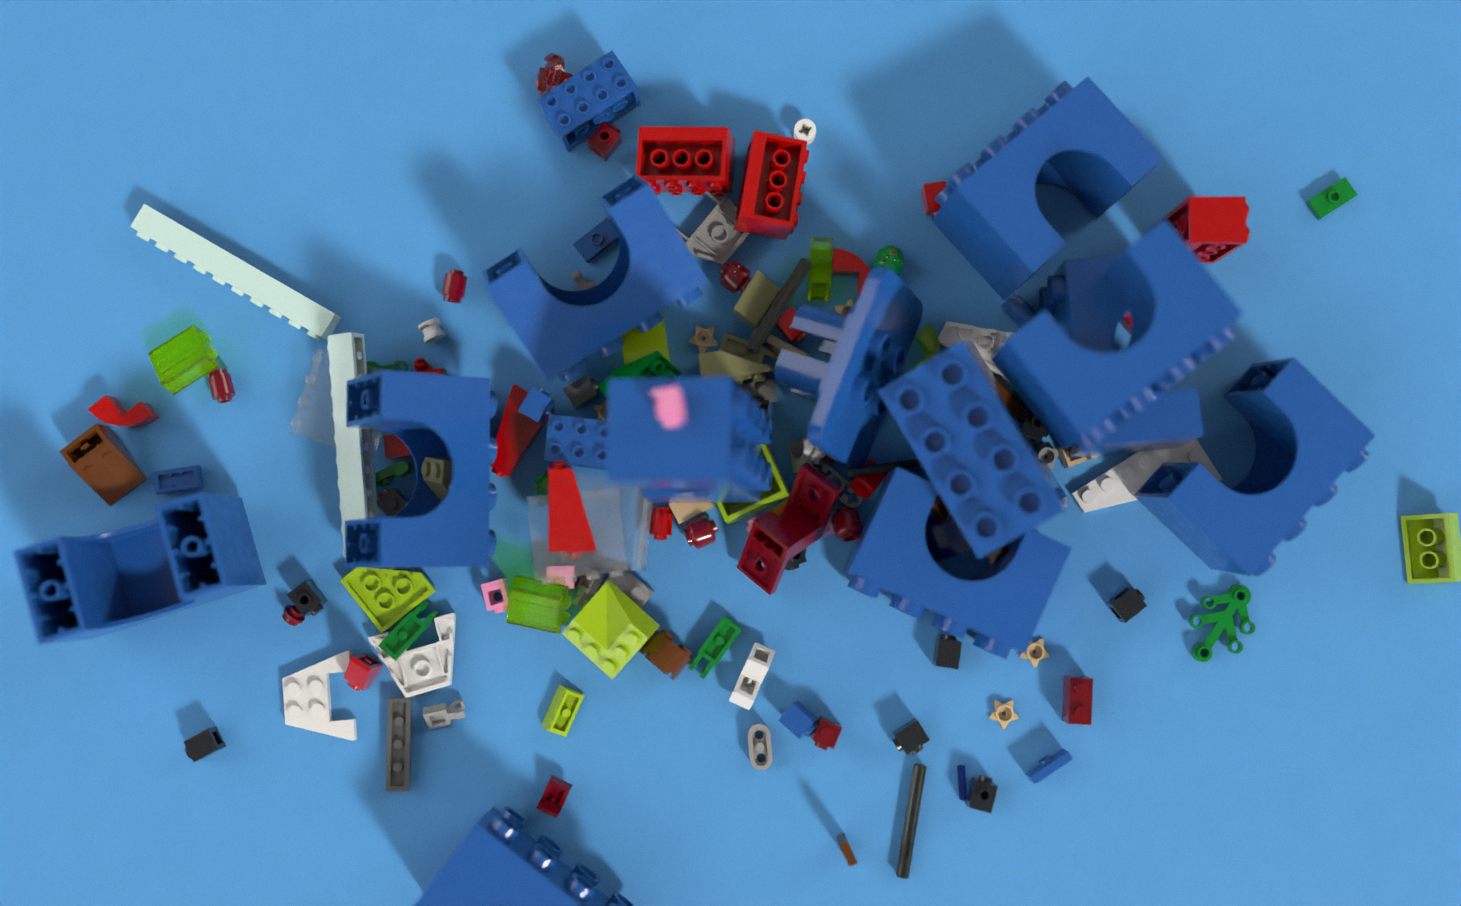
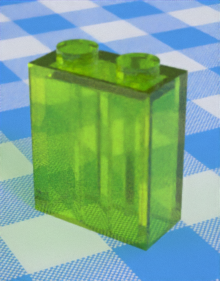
[148,324,220,395]
[507,575,572,634]

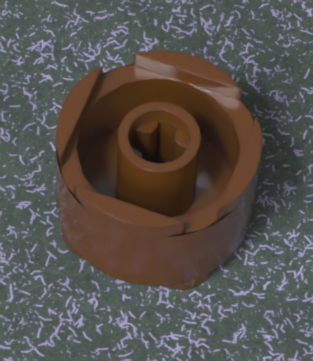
[639,630,691,681]

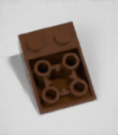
[59,424,147,506]

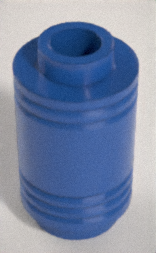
[1001,293,1039,328]

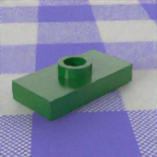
[1306,177,1357,220]

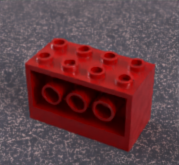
[636,126,736,196]
[733,130,810,241]
[1161,196,1250,263]

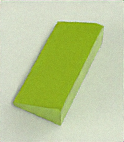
[542,684,585,737]

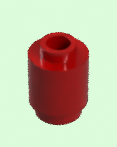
[649,507,673,540]

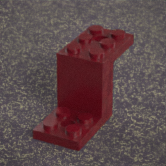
[737,462,841,595]

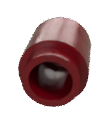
[442,269,468,304]
[207,368,236,403]

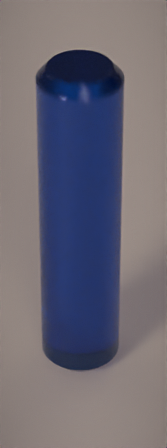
[957,765,967,800]

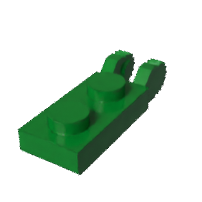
[375,461,413,487]
[378,600,439,662]
[688,615,742,679]

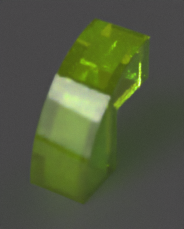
[807,237,833,301]
[908,323,941,373]

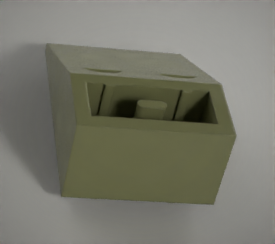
[698,351,770,385]

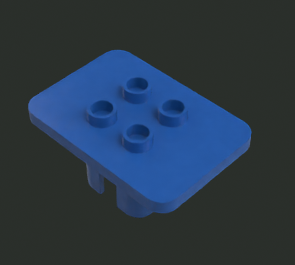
[775,266,923,468]

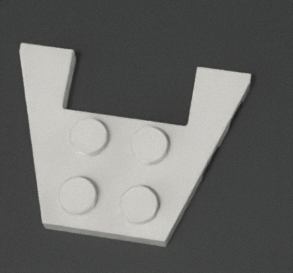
[368,613,456,698]
[282,650,357,740]

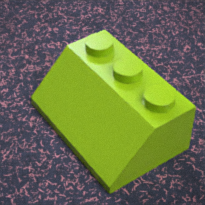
[1401,512,1461,584]

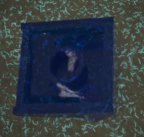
[925,513,974,561]

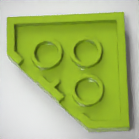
[340,567,437,633]

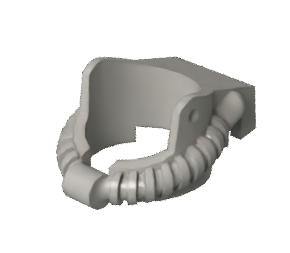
[789,433,825,475]

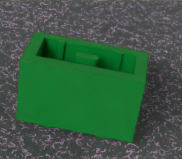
[597,350,682,398]

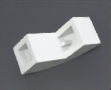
[729,642,776,710]

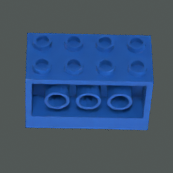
[537,50,641,152]
[544,414,608,470]

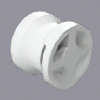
[793,119,816,145]
[418,318,446,344]

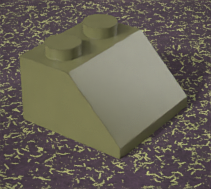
[733,270,780,329]
[421,457,453,501]

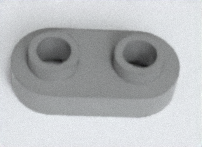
[748,723,772,770]

